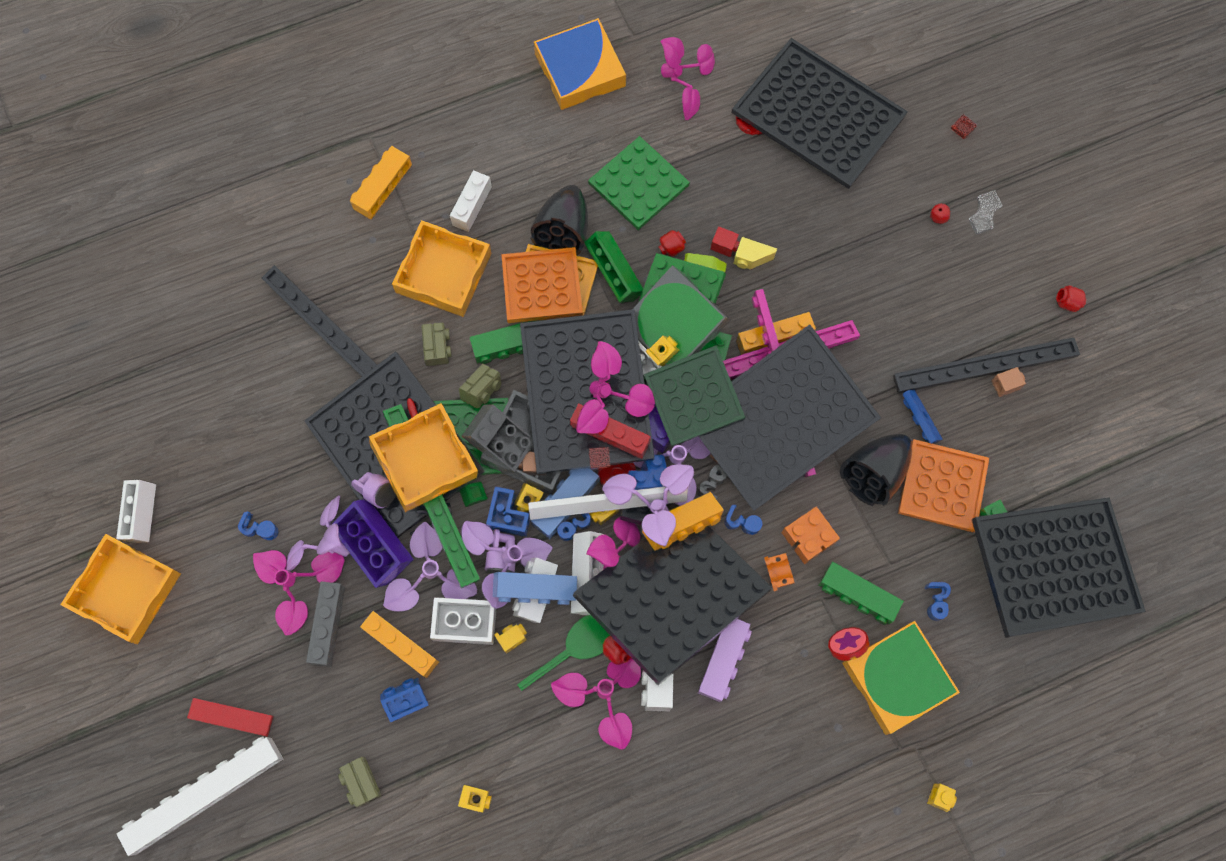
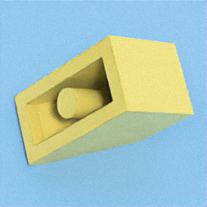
[733,237,777,269]

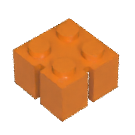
[781,506,840,565]

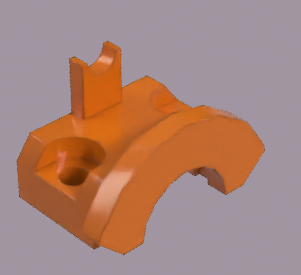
[764,553,795,591]

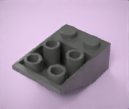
[462,404,533,472]

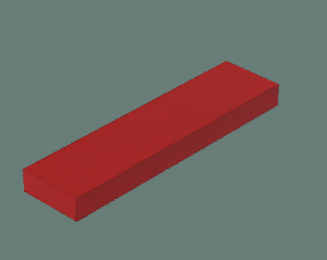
[187,698,274,737]

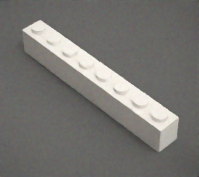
[117,736,283,856]

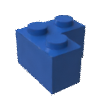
[628,455,667,490]
[486,487,530,537]

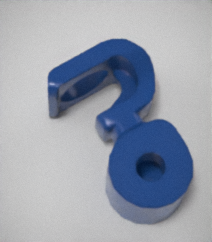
[724,505,762,535]
[238,512,279,541]
[557,513,591,541]
[925,582,951,621]

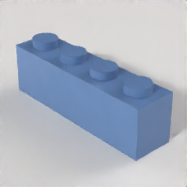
[531,468,600,539]
[492,572,577,605]

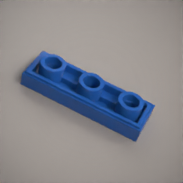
[903,390,943,443]

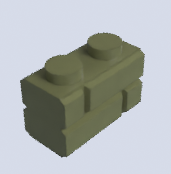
[421,322,452,366]
[459,364,502,409]
[338,757,382,807]

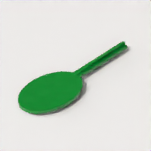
[517,615,610,691]

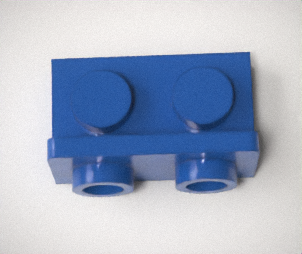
[380,678,429,722]

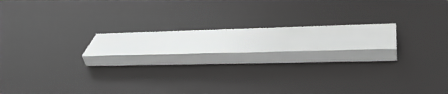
[528,487,688,520]

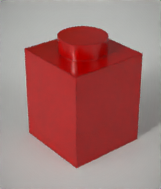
[710,226,740,257]

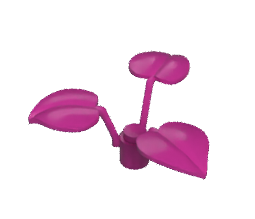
[660,37,715,120]
[576,341,655,434]
[586,517,640,570]
[253,550,345,636]
[551,658,641,750]

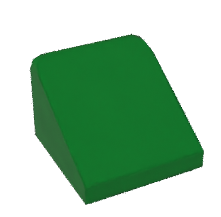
[460,482,488,507]

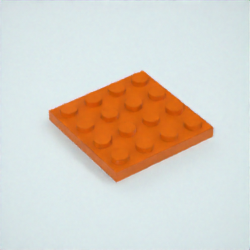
[501,247,583,323]
[898,439,989,533]

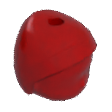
[930,203,951,224]

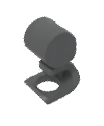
[698,465,727,501]

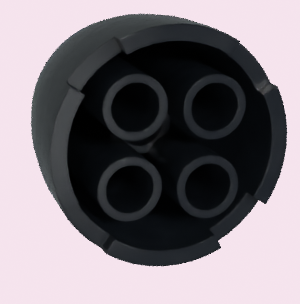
[530,185,588,256]
[840,434,912,506]

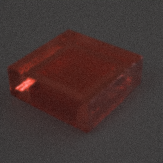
[951,114,977,139]
[589,447,610,469]

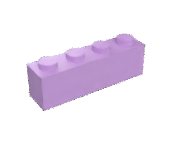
[698,619,752,702]

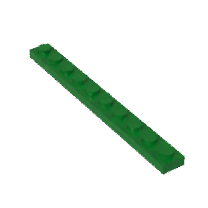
[383,404,480,589]

